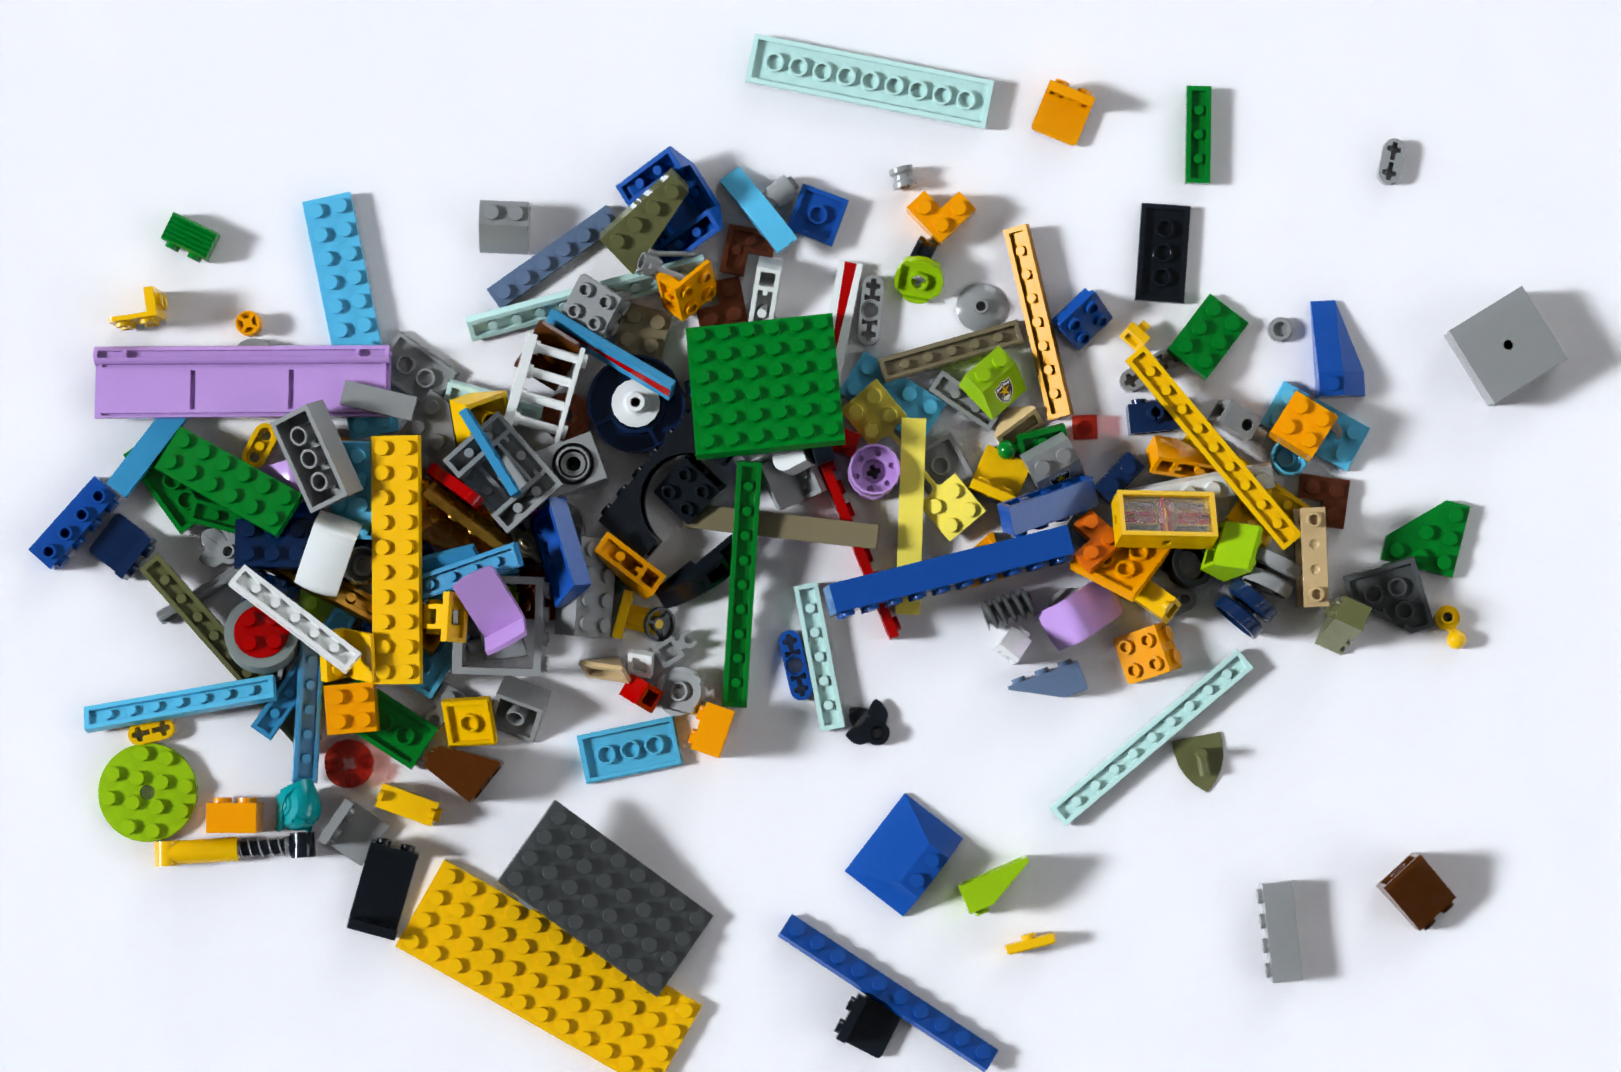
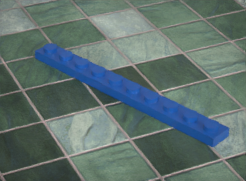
[778,914,998,1072]

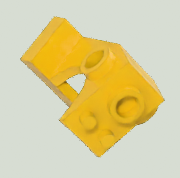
[422,591,468,643]

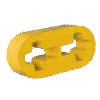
[128,719,176,745]

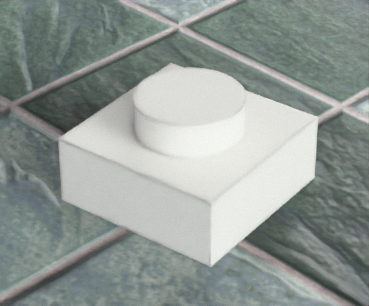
[627,648,655,678]

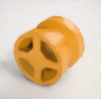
[235,311,263,337]

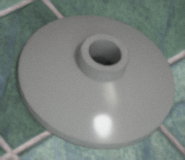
[956,283,1005,331]

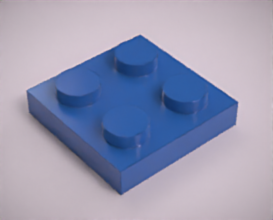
[788,183,849,247]

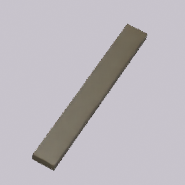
[683,505,880,550]

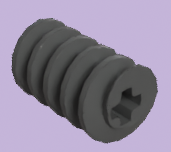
[981,588,1036,631]

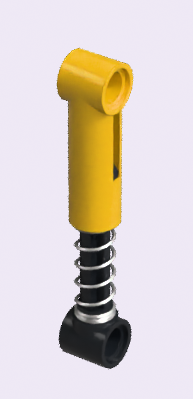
[154,832,316,867]

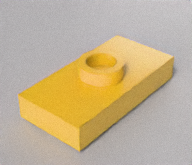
[1004,932,1056,955]

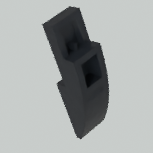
[655,534,732,609]

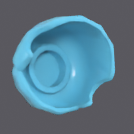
[1269,443,1308,477]

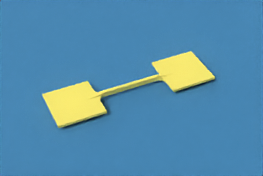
[842,378,987,542]

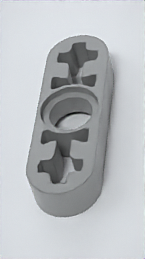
[857,275,884,346]
[1119,345,1181,392]

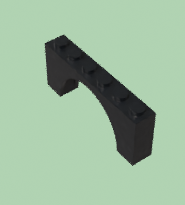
[598,409,735,560]

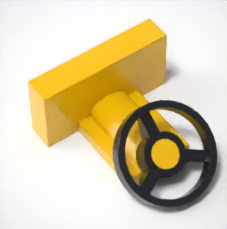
[611,589,675,642]

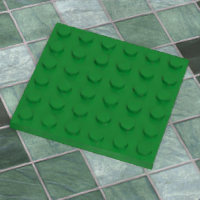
[686,313,846,460]

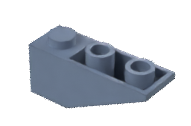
[1007,658,1088,698]

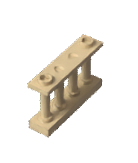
[1292,507,1329,607]

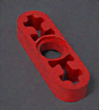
[425,462,484,510]

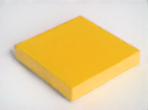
[441,696,498,747]

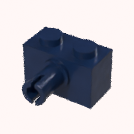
[1126,399,1180,436]

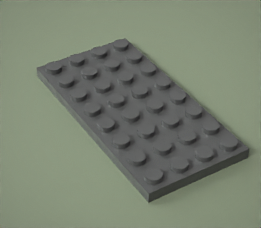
[496,800,714,997]

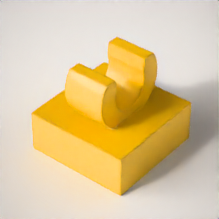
[1119,320,1151,351]

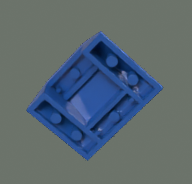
[616,146,723,264]
[845,793,963,916]

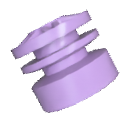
[847,443,900,501]

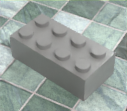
[270,399,364,513]
[554,536,615,639]

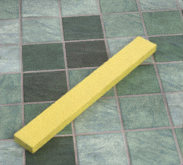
[895,417,926,615]

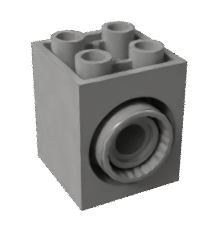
[535,431,610,497]

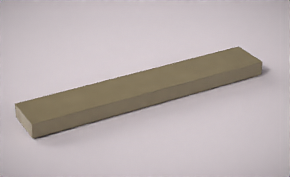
[877,319,1025,384]

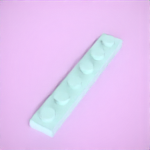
[793,582,845,732]

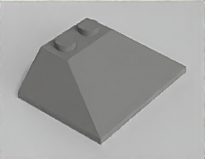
[443,411,563,534]

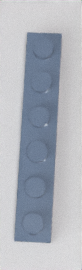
[487,205,616,308]

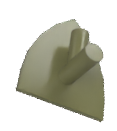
[1172,732,1223,792]

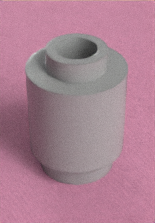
[762,175,799,209]

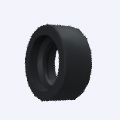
[1165,548,1212,589]

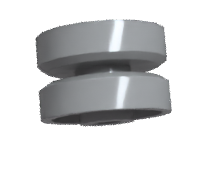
[1239,547,1302,600]

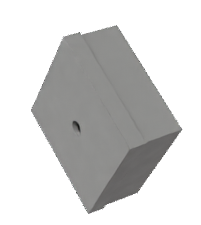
[1444,286,1568,406]

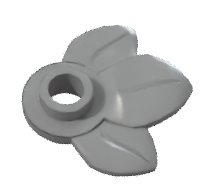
[199,529,235,568]

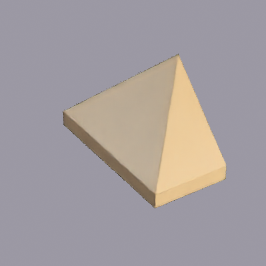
[994,406,1045,444]
[579,656,631,684]

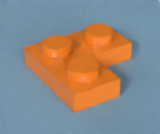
[1073,509,1122,574]

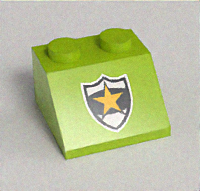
[958,346,1027,420]

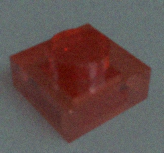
[1071,414,1098,441]

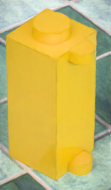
[1134,580,1182,624]
[375,783,443,827]

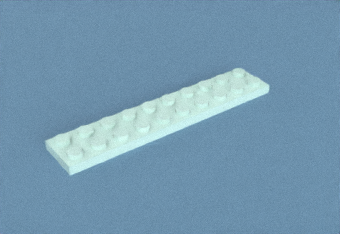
[745,34,994,130]

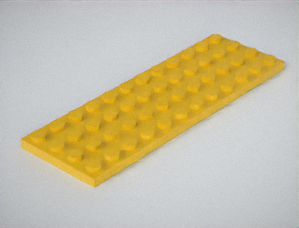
[396,860,702,1072]

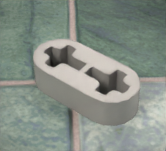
[1377,138,1405,185]

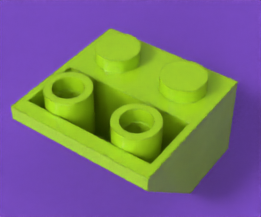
[1200,521,1264,582]

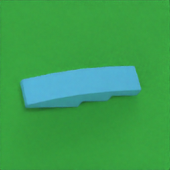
[719,166,798,254]

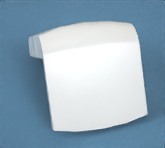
[294,510,362,597]

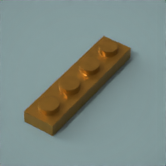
[423,480,512,550]

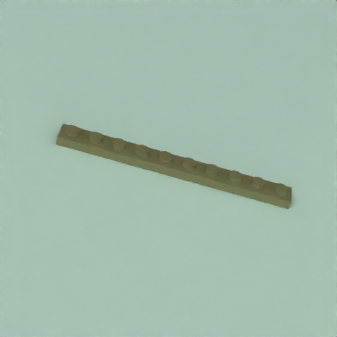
[139,553,323,744]

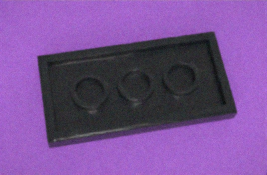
[1134,203,1191,304]

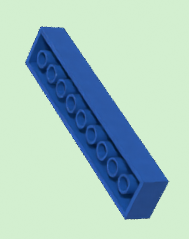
[823,525,1075,620]

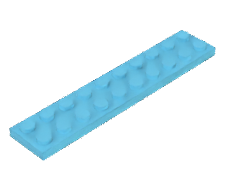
[302,192,400,441]

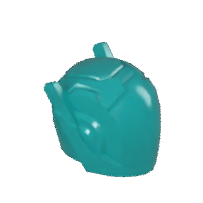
[275,779,321,832]

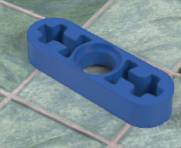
[779,630,812,700]

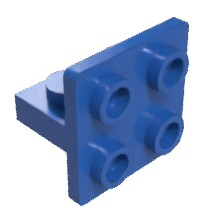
[1052,288,1113,351]

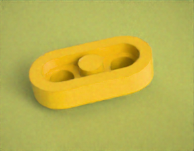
[241,423,278,468]

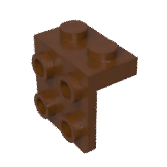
[514,320,581,391]

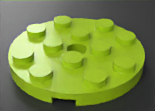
[98,743,198,842]

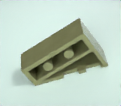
[1315,596,1372,655]

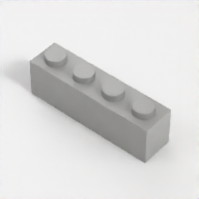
[1256,880,1303,983]

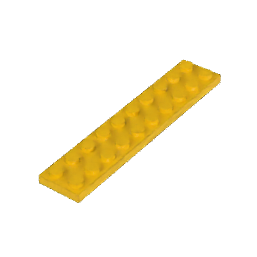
[371,435,423,684]

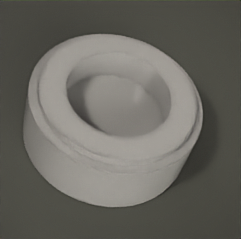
[1267,317,1293,342]

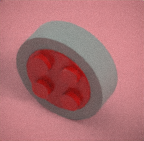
[224,600,300,674]

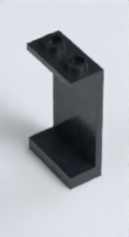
[347,837,419,941]

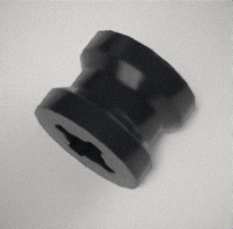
[910,236,938,259]

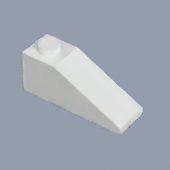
[748,256,784,322]
[993,625,1032,665]

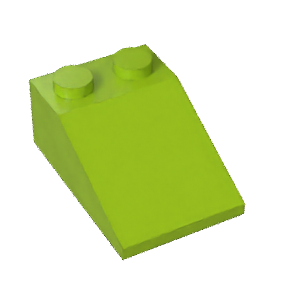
[957,855,1029,916]

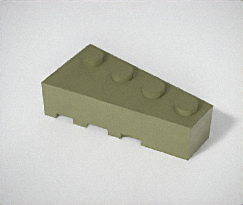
[600,168,689,275]

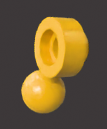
[1434,605,1466,649]

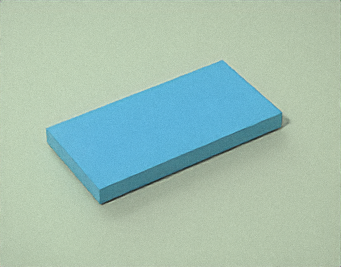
[577,716,683,784]

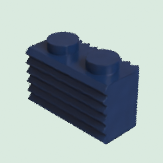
[1095,452,1145,505]

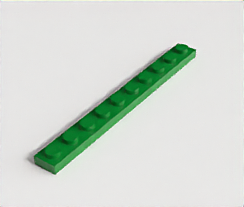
[722,460,762,708]

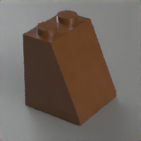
[423,746,504,803]
[1376,853,1456,931]

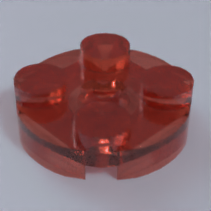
[324,739,375,788]

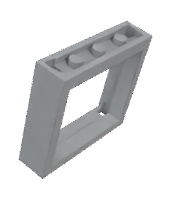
[452,576,550,677]

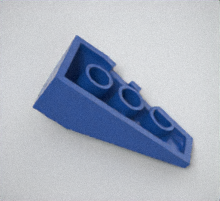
[1310,300,1365,399]

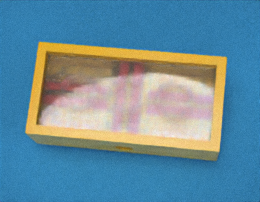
[1111,490,1219,549]

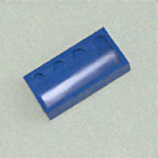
[530,497,592,608]

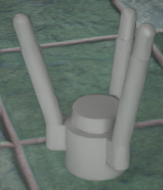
[637,248,695,281]

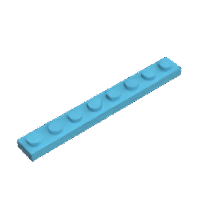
[84,674,277,733]

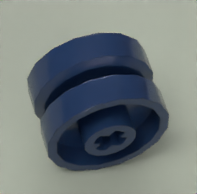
[1213,578,1277,639]

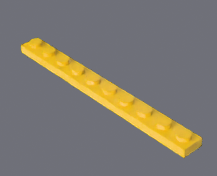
[1125,345,1301,551]

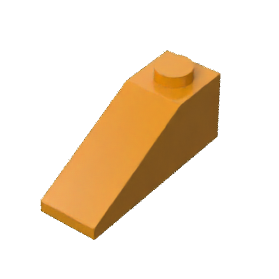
[1145,435,1216,478]
[593,531,666,599]

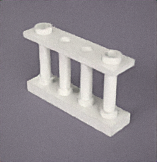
[504,332,589,443]

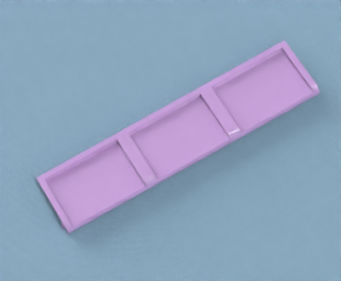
[93,345,393,419]

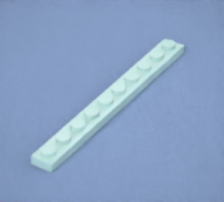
[465,254,704,342]
[1049,649,1253,826]

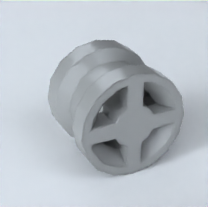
[889,164,917,190]

